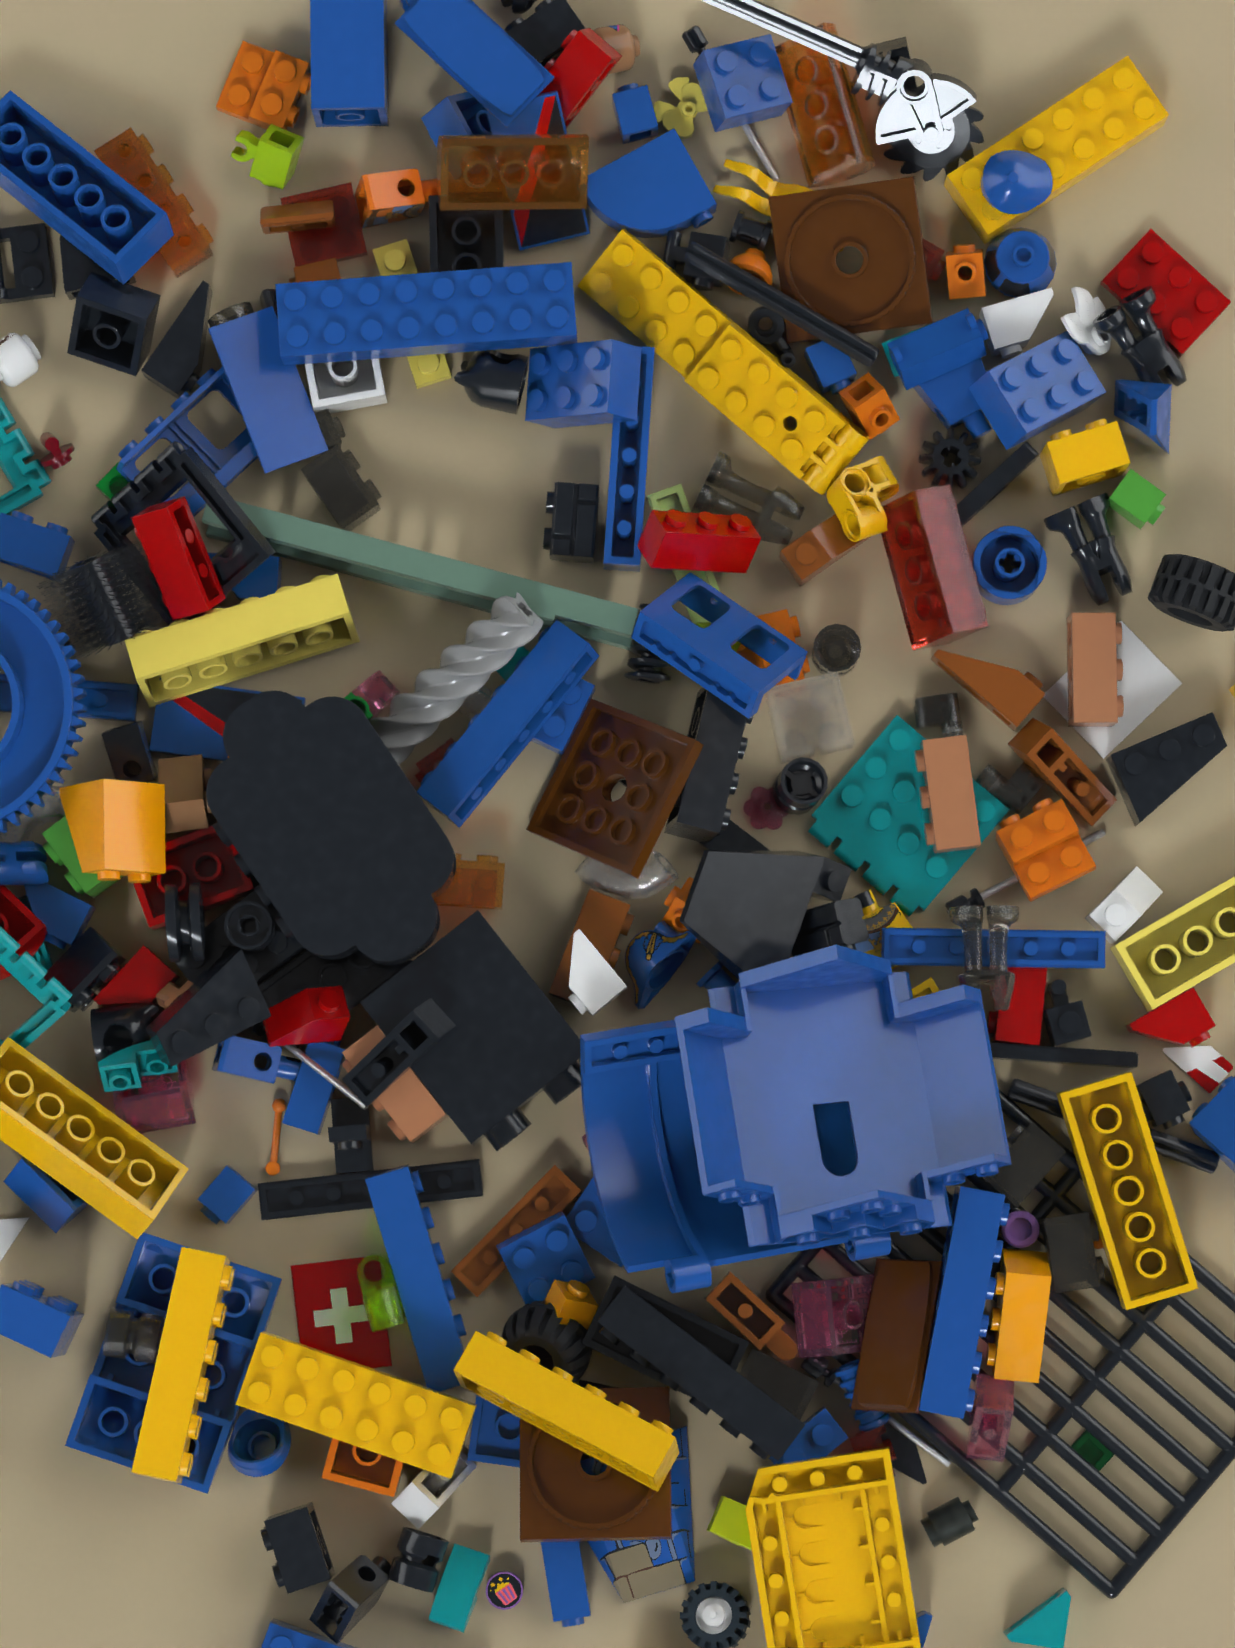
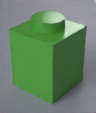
[1108,469,1166,530]

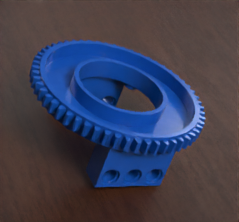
[0,579,87,833]

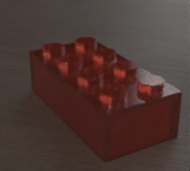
[881,484,989,651]

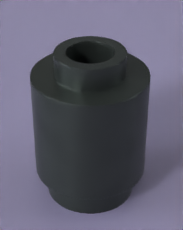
[920,1497,979,1547]

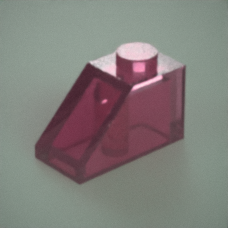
[966,1374,1014,1462]

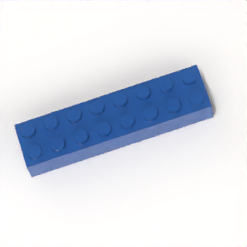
[275,262,577,366]

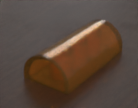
[775,23,876,187]
[436,134,589,210]

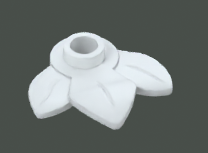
[1061,287,1111,355]

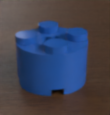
[970,526,1047,605]

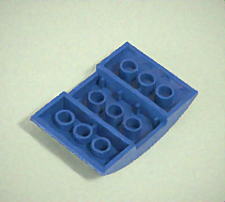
[65,1232,282,1494]

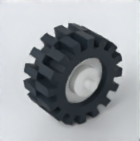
[680,1581,751,1648]

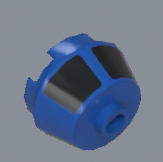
[984,227,1057,298]

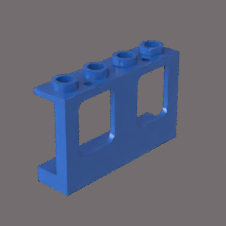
[116,366,258,517]
[631,572,808,719]

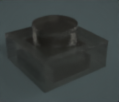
[315,409,345,455]

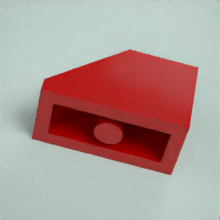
[93,945,179,1007]
[263,986,350,1047]
[1125,987,1216,1048]

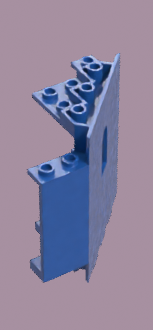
[675,944,1012,1247]

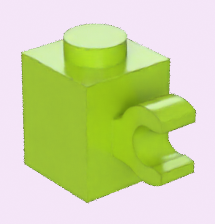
[231,124,304,190]

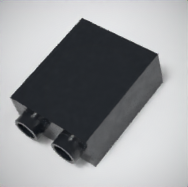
[360,910,581,1151]

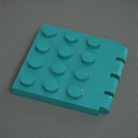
[808,715,1010,917]

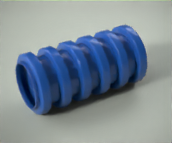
[834,1359,890,1432]

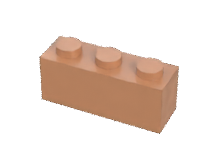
[1066,613,1124,727]
[914,735,981,853]

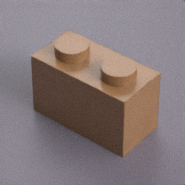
[158,754,212,833]

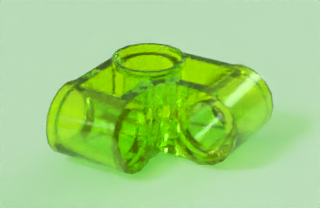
[357,1253,406,1332]

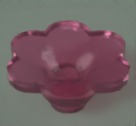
[743,786,789,830]

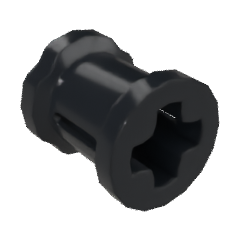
[729,210,772,252]

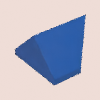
[1114,379,1172,454]

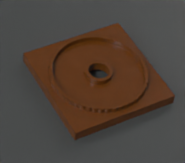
[768,176,933,343]
[526,698,704,879]
[520,1387,672,1543]

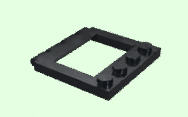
[91,441,276,625]

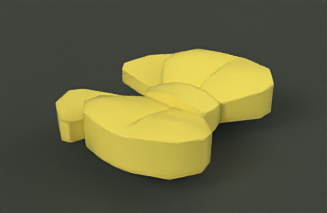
[654,77,708,140]

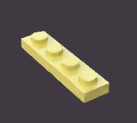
[372,239,452,389]

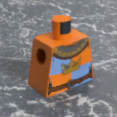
[354,168,442,229]

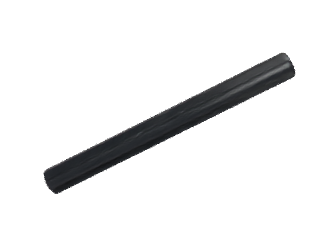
[684,242,879,367]
[1008,1079,1220,1174]

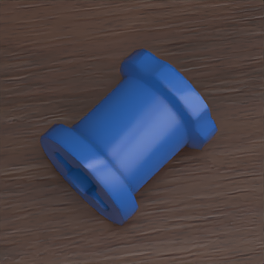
[696,961,737,990]

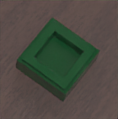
[1071,1430,1114,1471]

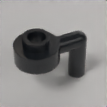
[747,306,796,368]

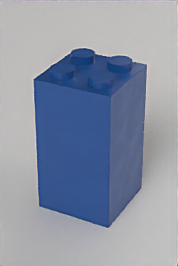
[310,0,389,127]

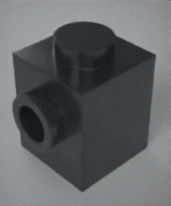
[1136,1070,1192,1130]

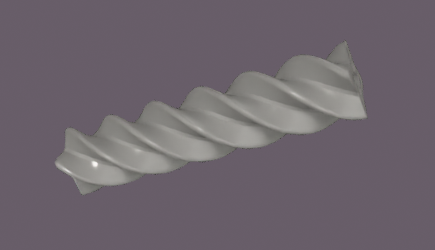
[369,592,544,765]

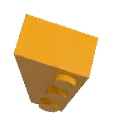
[986,1248,1052,1383]

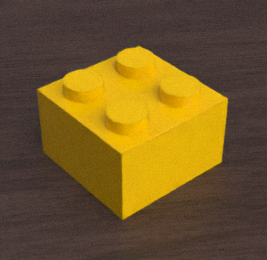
[1040,419,1131,496]

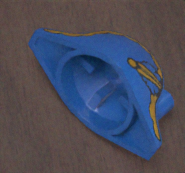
[625,920,696,1009]

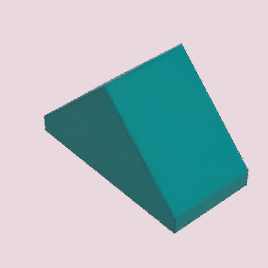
[1003,1588,1071,1648]

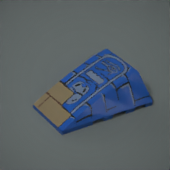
[581,1426,695,1603]

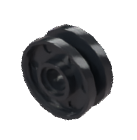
[165,882,205,962]

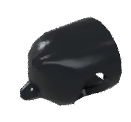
[454,350,529,414]
[90,1002,159,1064]

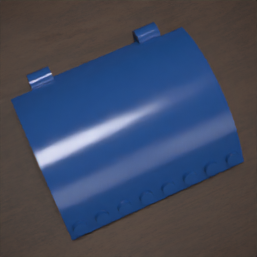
[580,1019,891,1293]

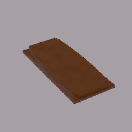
[851,1258,943,1414]

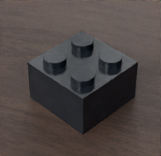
[67,272,161,376]
[260,1502,336,1594]

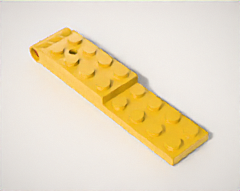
[577,229,870,495]

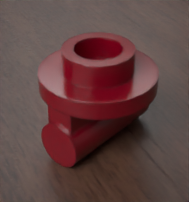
[40,432,75,469]

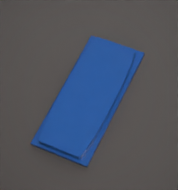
[394,0,555,128]
[208,306,329,474]

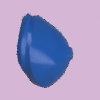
[981,150,1053,214]
[228,1409,291,1477]

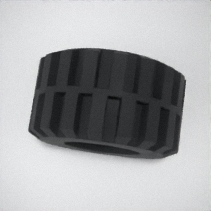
[1148,554,1235,632]

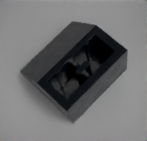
[43,927,126,1013]

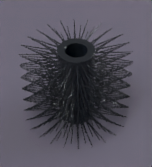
[38,541,170,659]

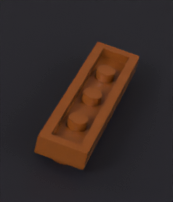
[451,1165,581,1297]

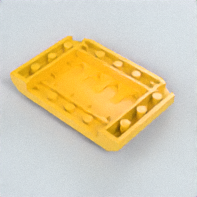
[746,1447,921,1648]

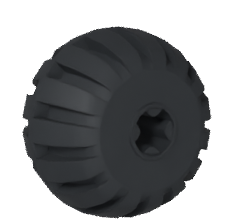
[501,1300,592,1383]

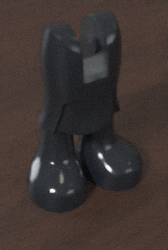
[1093,286,1187,386]
[1043,492,1132,606]

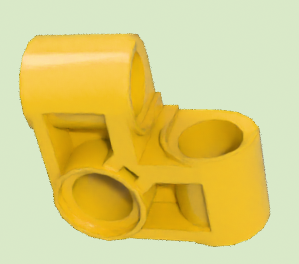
[826,456,899,542]

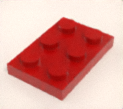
[1100,229,1231,357]

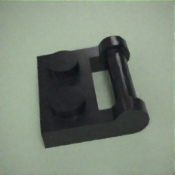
[0,223,55,304]

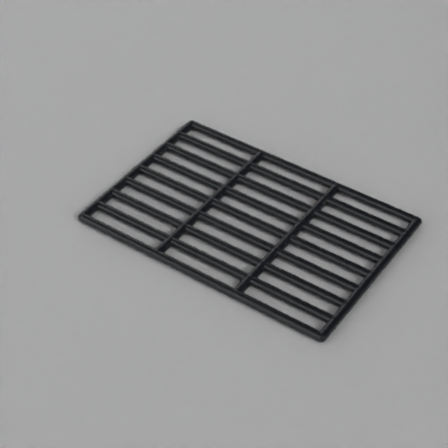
[765,1088,1235,1599]

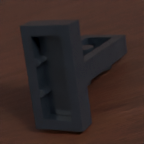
[328,1098,374,1174]

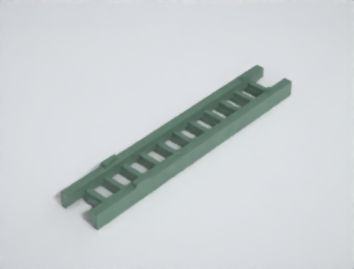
[202,501,639,650]

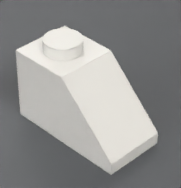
[979,287,1054,359]
[1085,866,1163,944]
[568,929,627,1016]
[391,1451,477,1529]

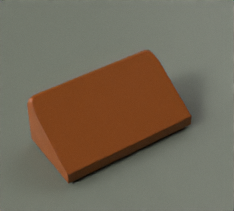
[260,200,336,234]

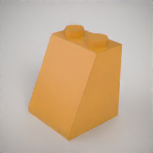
[59,779,166,883]

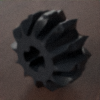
[918,428,981,491]

